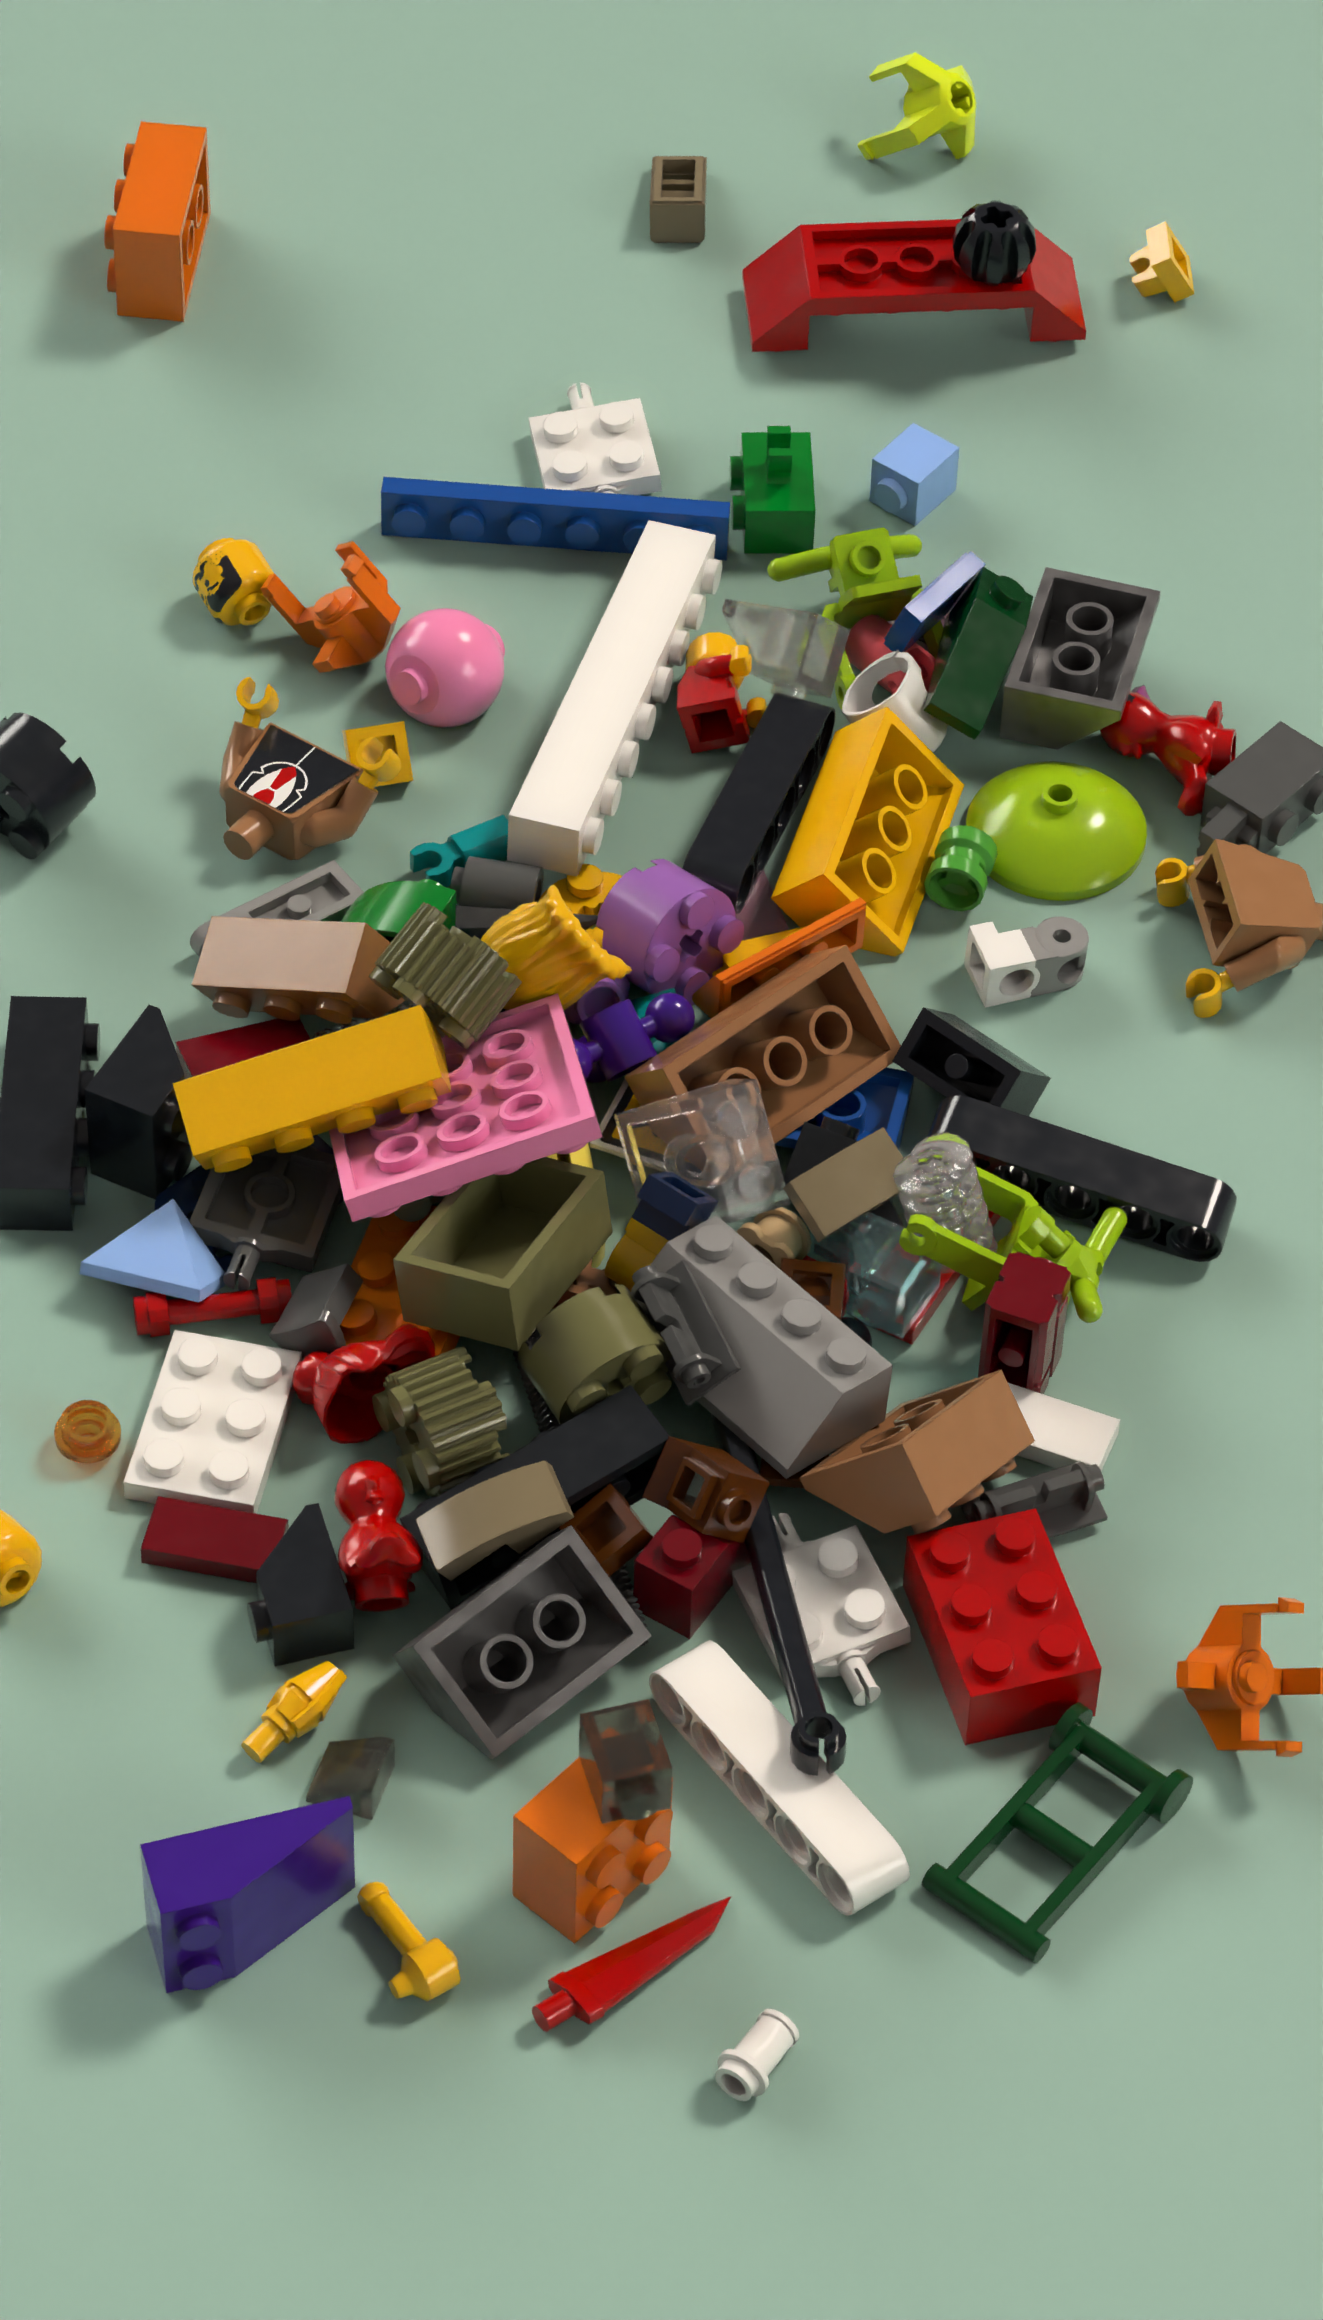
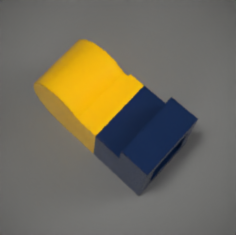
[605,1171,719,1292]

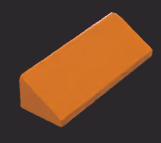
[692,897,867,1018]

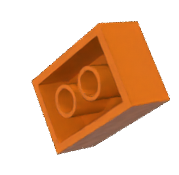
[104,121,211,322]

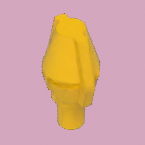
[241,1661,347,1763]

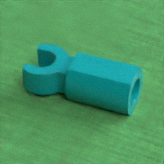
[410,814,508,887]

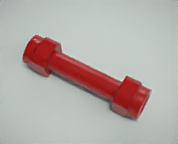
[133,1277,292,1337]

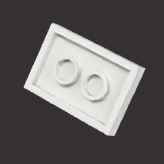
[123,1330,302,1514]

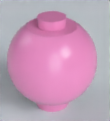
[385,608,505,728]

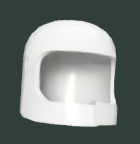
[842,650,947,753]

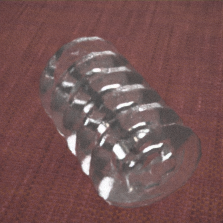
[893,1132,998,1273]

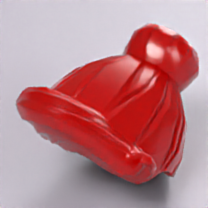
[292,1323,435,1444]

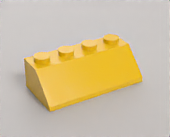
[771,707,964,957]
[172,1004,452,1173]

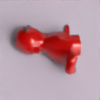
[1100,685,1236,816]
[335,1460,423,1612]

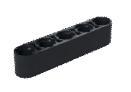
[682,692,835,914]
[922,1095,1237,1262]

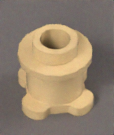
[737,1206,812,1269]

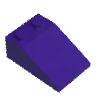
[140,1796,355,1993]

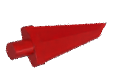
[532,1896,731,2032]

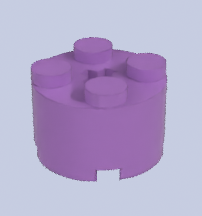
[596,859,744,1005]

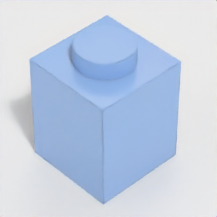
[869,423,959,526]

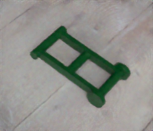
[921,1703,1193,1963]

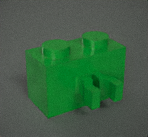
[729,426,816,554]

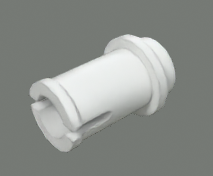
[715,2009,800,2101]

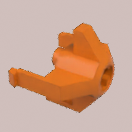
[261,541,401,673]
[1176,1597,1323,1757]

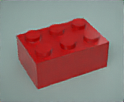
[903,1508,1102,1745]

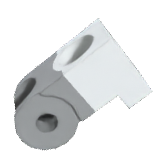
[964,916,1089,1008]

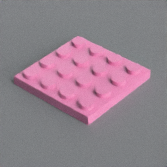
[329,993,603,1222]

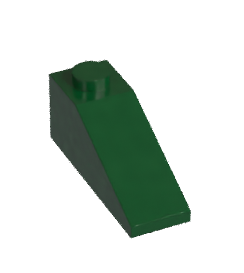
[924,567,1033,740]

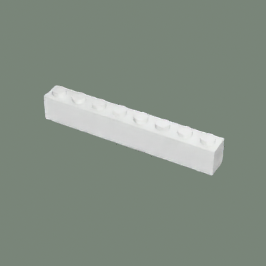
[507,520,722,877]

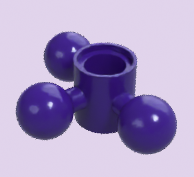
[573,993,695,1083]

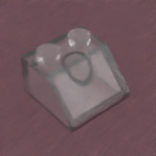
[614,1079,790,1224]

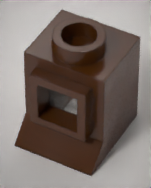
[642,1436,770,1543]

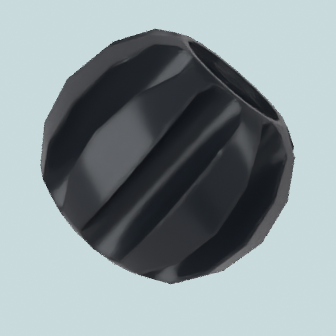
[953,200,1036,286]

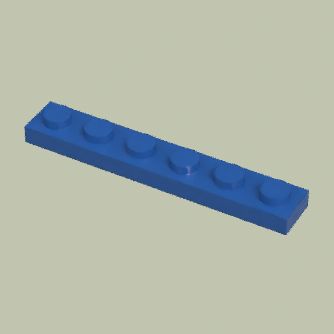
[381,477,730,561]

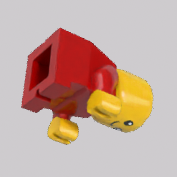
[677,632,767,754]

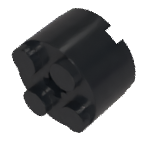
[0,713,96,859]

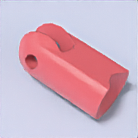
[844,614,936,695]

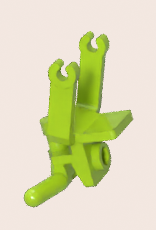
[767,527,943,710]
[899,1146,1127,1323]

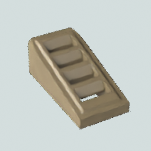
[649,156,707,243]

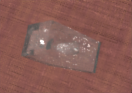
[722,599,850,700]

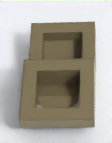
[783,1127,919,1243]
[415,1461,574,1581]

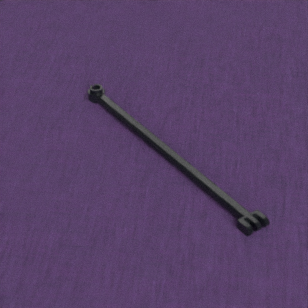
[638,1203,847,1776]

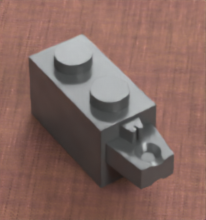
[1197,721,1323,857]

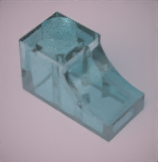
[814,1212,942,1338]

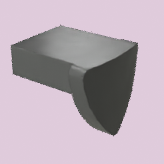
[269,1263,363,1360]

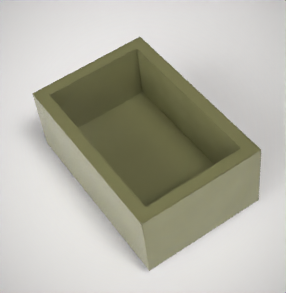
[393,1157,613,1351]

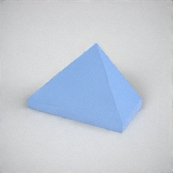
[79,1199,225,1302]

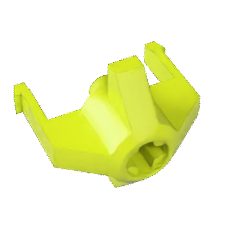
[857,52,977,160]

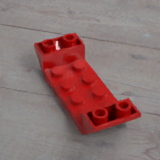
[742,219,1086,352]

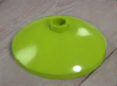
[966,761,1147,901]

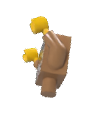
[219,677,401,860]
[1155,839,1323,1018]

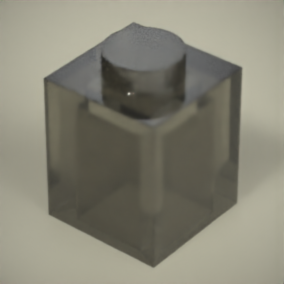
[579,1699,672,1824]

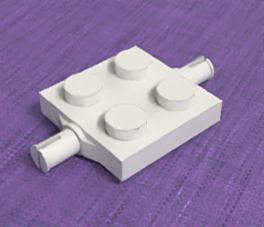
[529,383,662,495]
[732,1513,911,1706]

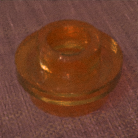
[54,1400,121,1463]

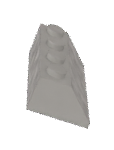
[631,1215,893,1479]

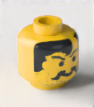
[193,538,274,626]

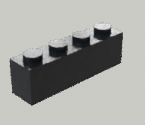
[0,996,100,1231]
[400,1385,669,1610]

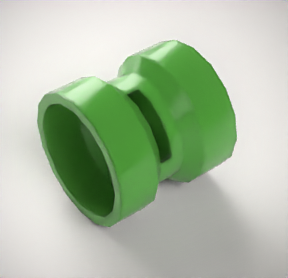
[924,825,998,911]

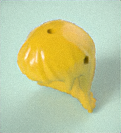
[481,885,632,1010]

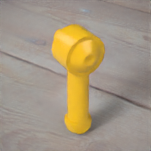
[357,1882,461,2002]

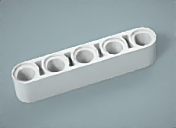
[649,1640,910,1916]

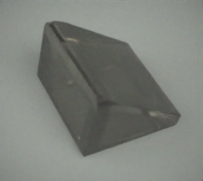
[306,1737,395,1820]

